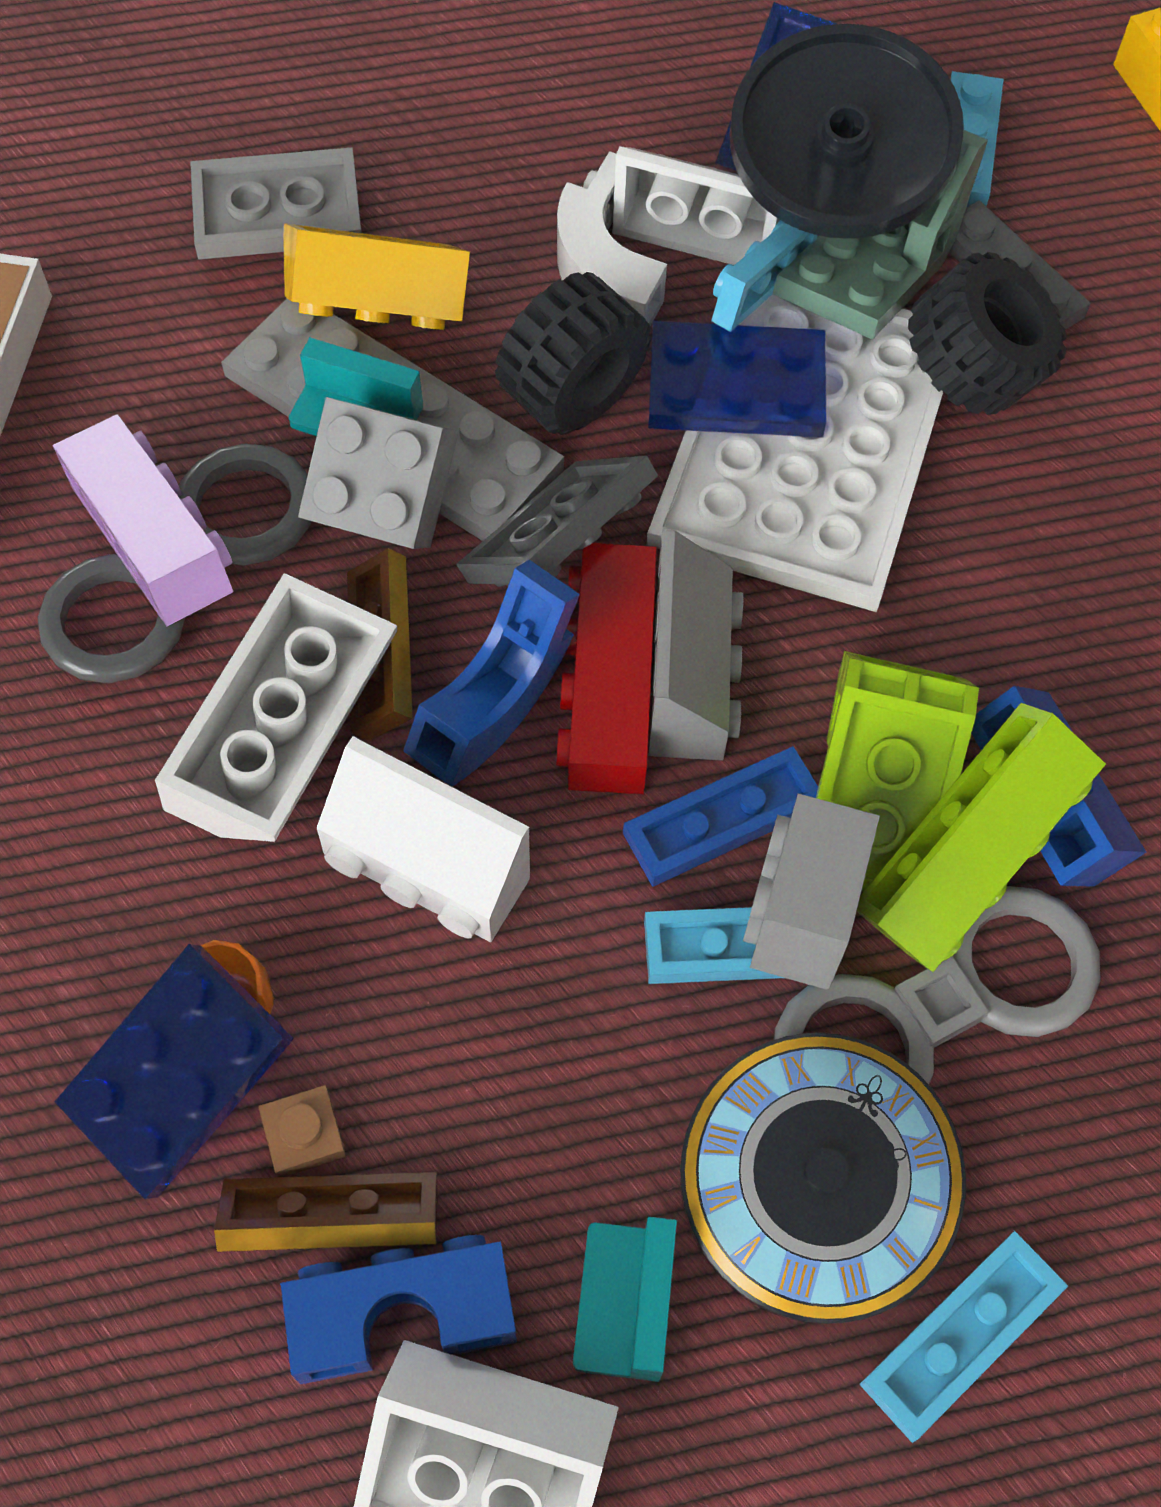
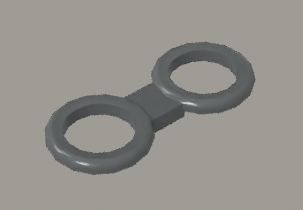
[37,443,312,684]

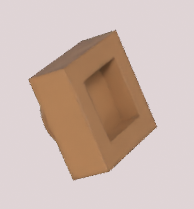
[258,1085,346,1177]

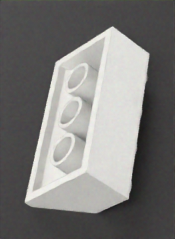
[155,573,397,842]

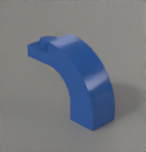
[403,560,580,787]

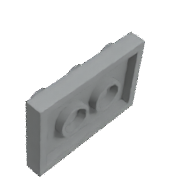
[190,147,362,260]

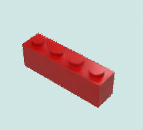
[556,543,657,795]

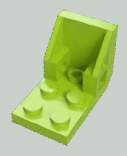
[816,651,979,892]

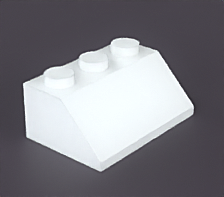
[612,146,780,265]
[317,736,530,942]
[354,1340,619,1507]

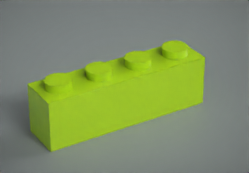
[857,703,1106,972]

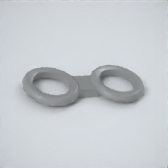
[774,886,1101,1084]

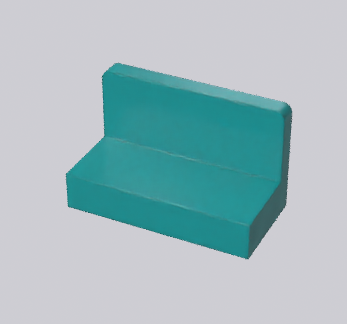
[289,337,423,436]
[573,1217,677,1382]

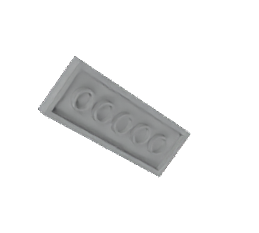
[221,299,564,541]

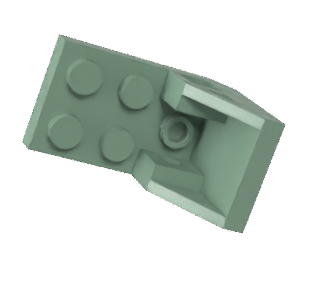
[773,130,988,340]

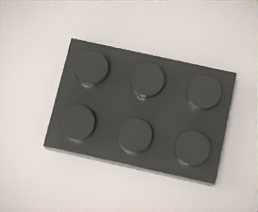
[456,456,658,587]

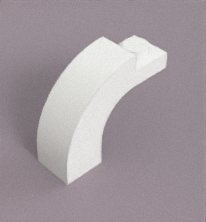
[557,151,667,326]

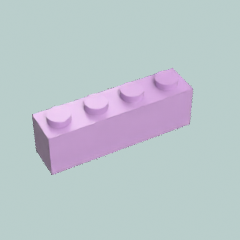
[53,414,233,627]

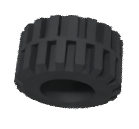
[908,252,1066,415]
[495,272,651,435]

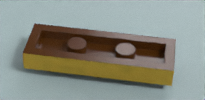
[347,548,413,741]
[214,1172,438,1252]

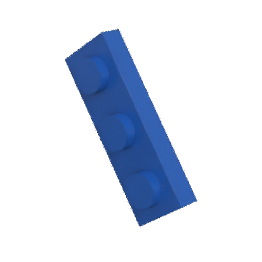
[623,746,818,887]

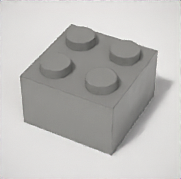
[298,397,459,549]
[743,793,880,990]

